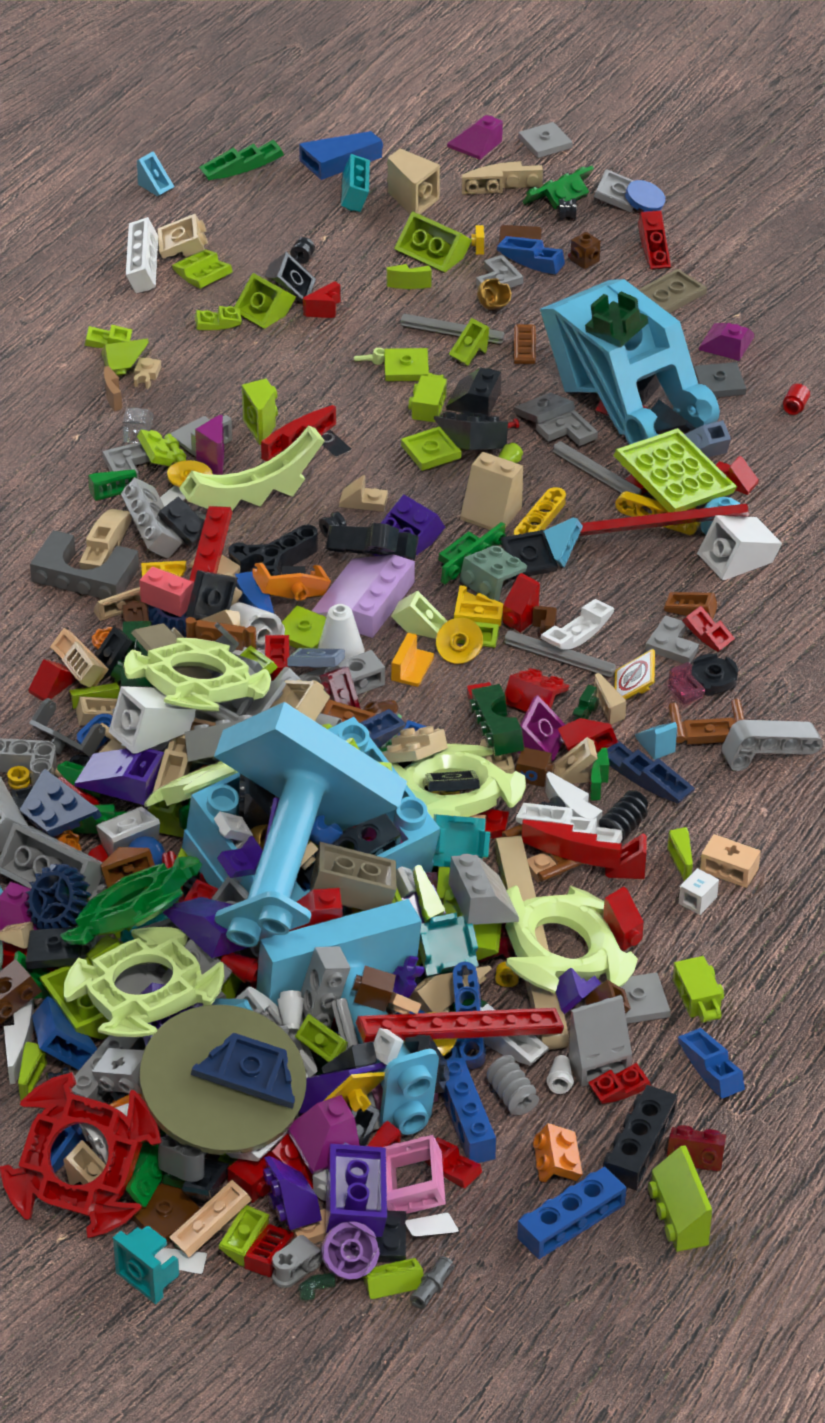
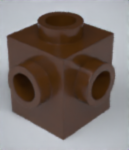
[570,232,601,269]

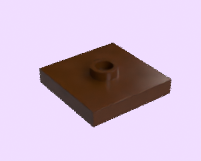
[131,1183,201,1242]

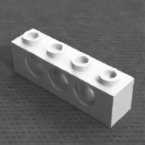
[126,217,158,294]

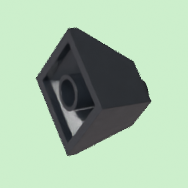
[265,252,316,305]
[650,399,696,434]

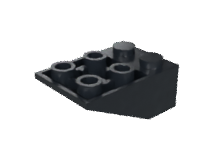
[434,411,508,450]
[239,773,275,830]

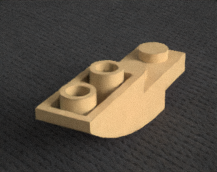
[462,161,543,194]
[79,509,132,570]

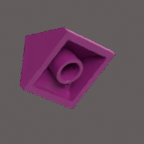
[195,415,224,475]
[518,695,565,761]

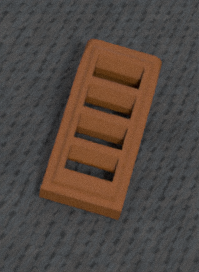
[514,324,536,364]
[664,592,718,620]

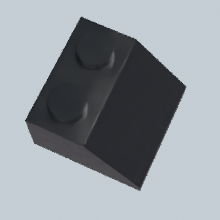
[446,367,501,416]

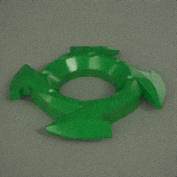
[60,856,202,945]

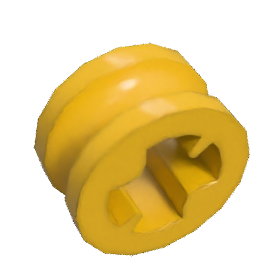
[7,766,30,790]
[495,962,519,987]

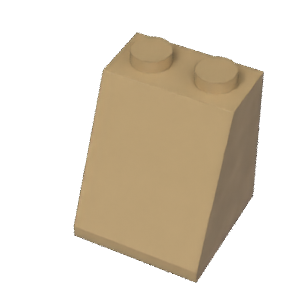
[387,149,440,214]
[460,452,523,530]

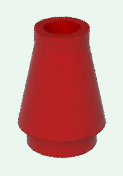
[221,953,258,984]

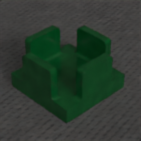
[585,291,648,348]

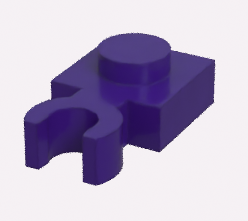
[393,956,425,998]

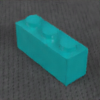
[341,154,370,212]

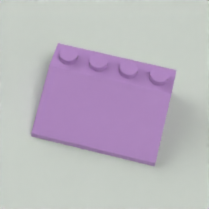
[312,554,415,638]

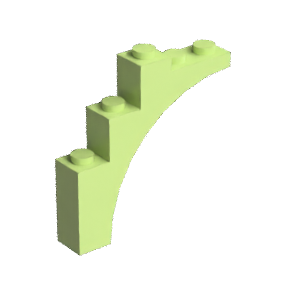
[179,426,324,511]

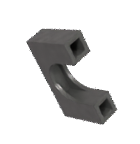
[30,530,139,599]

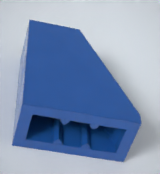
[32,996,97,1070]

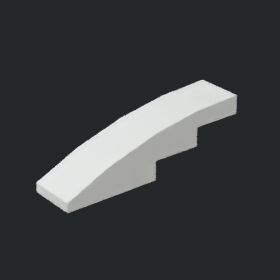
[516,803,622,843]
[4,999,34,1084]

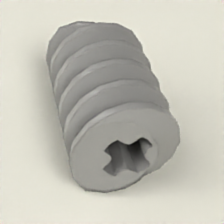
[487,1055,540,1116]

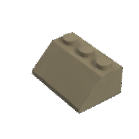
[131,623,213,679]
[310,842,397,910]

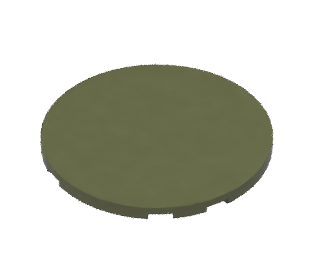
[139,1005,306,1155]

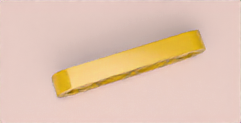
[514,487,566,535]
[615,491,701,535]

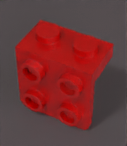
[505,668,569,712]

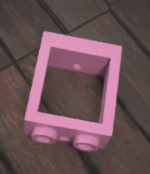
[384,1135,446,1214]

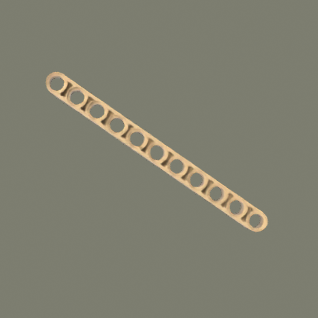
[495,836,569,1050]

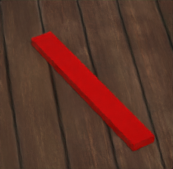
[579,503,749,536]
[355,1008,564,1043]

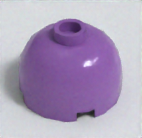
[321,1222,380,1279]

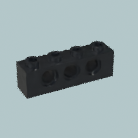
[297,813,401,890]
[603,1085,678,1191]

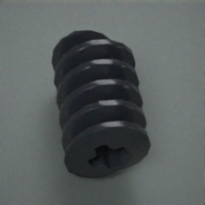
[599,790,648,842]

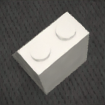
[697,515,782,580]
[109,686,196,753]

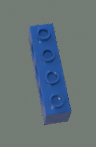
[441,1057,496,1163]
[517,1167,626,1259]

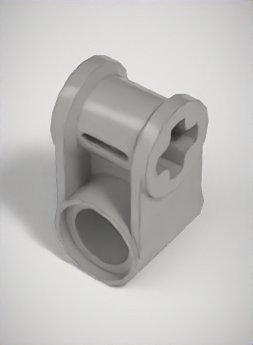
[272,1235,323,1288]

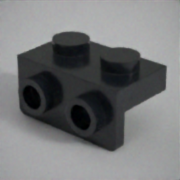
[158,496,205,547]
[404,1035,450,1093]

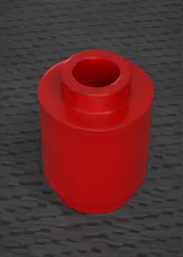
[783,384,810,415]

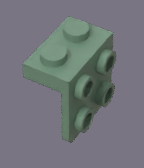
[459,546,527,601]

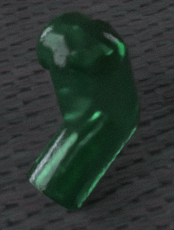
[298,1273,336,1301]

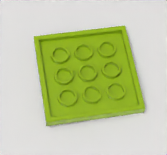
[613,428,737,512]

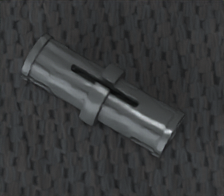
[410,1256,455,1309]

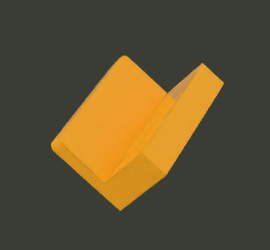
[391,633,434,687]

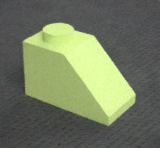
[391,591,447,639]

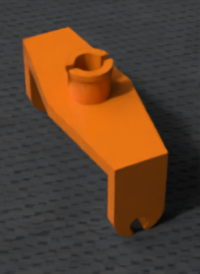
[252,563,331,601]

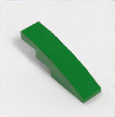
[199,139,284,180]

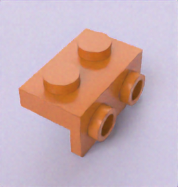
[533,1123,583,1182]

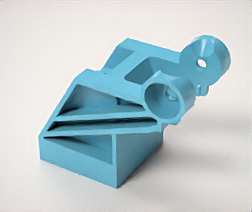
[540,279,720,445]

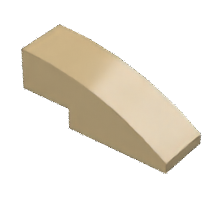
[153,734,193,792]

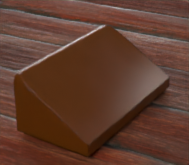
[499,225,542,244]

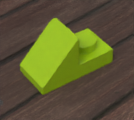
[449,318,490,366]

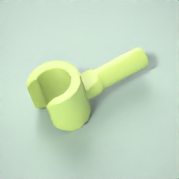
[354,348,385,365]

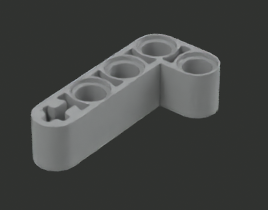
[721,720,823,771]
[0,738,57,786]

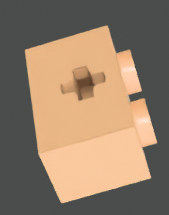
[700,834,761,888]

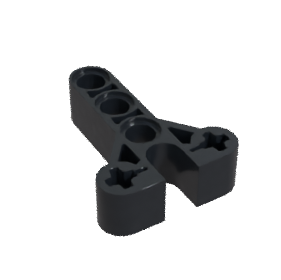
[325,523,419,560]
[228,524,318,597]

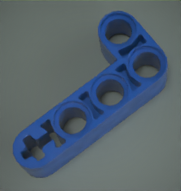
[446,961,486,1069]

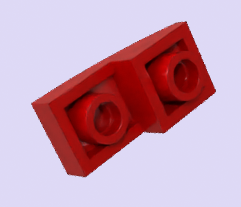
[588,1062,651,1104]

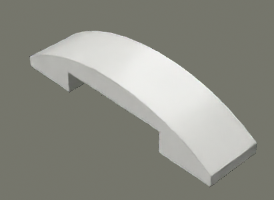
[541,599,614,649]
[235,987,317,1077]

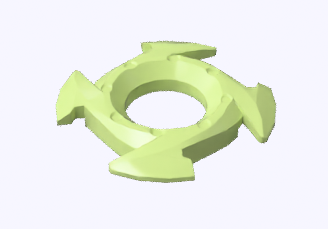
[123,638,271,711]
[391,744,526,819]
[144,761,238,807]
[505,885,638,993]
[64,927,225,1037]

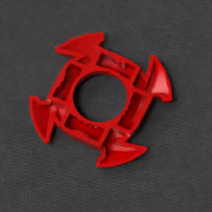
[0,1072,162,1238]

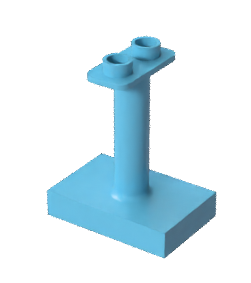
[214,702,407,947]
[256,899,439,1135]

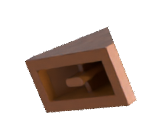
[100,847,155,888]

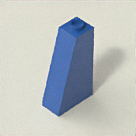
[299,131,383,180]

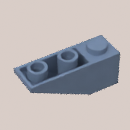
[684,421,731,457]

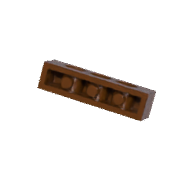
[0,959,42,1024]

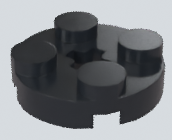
[690,654,738,696]

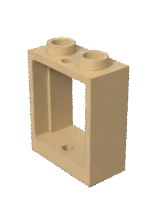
[269,680,330,721]

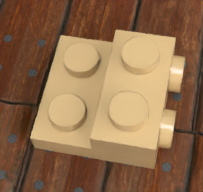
[157,214,208,259]
[382,726,448,763]

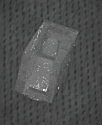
[122,407,154,443]

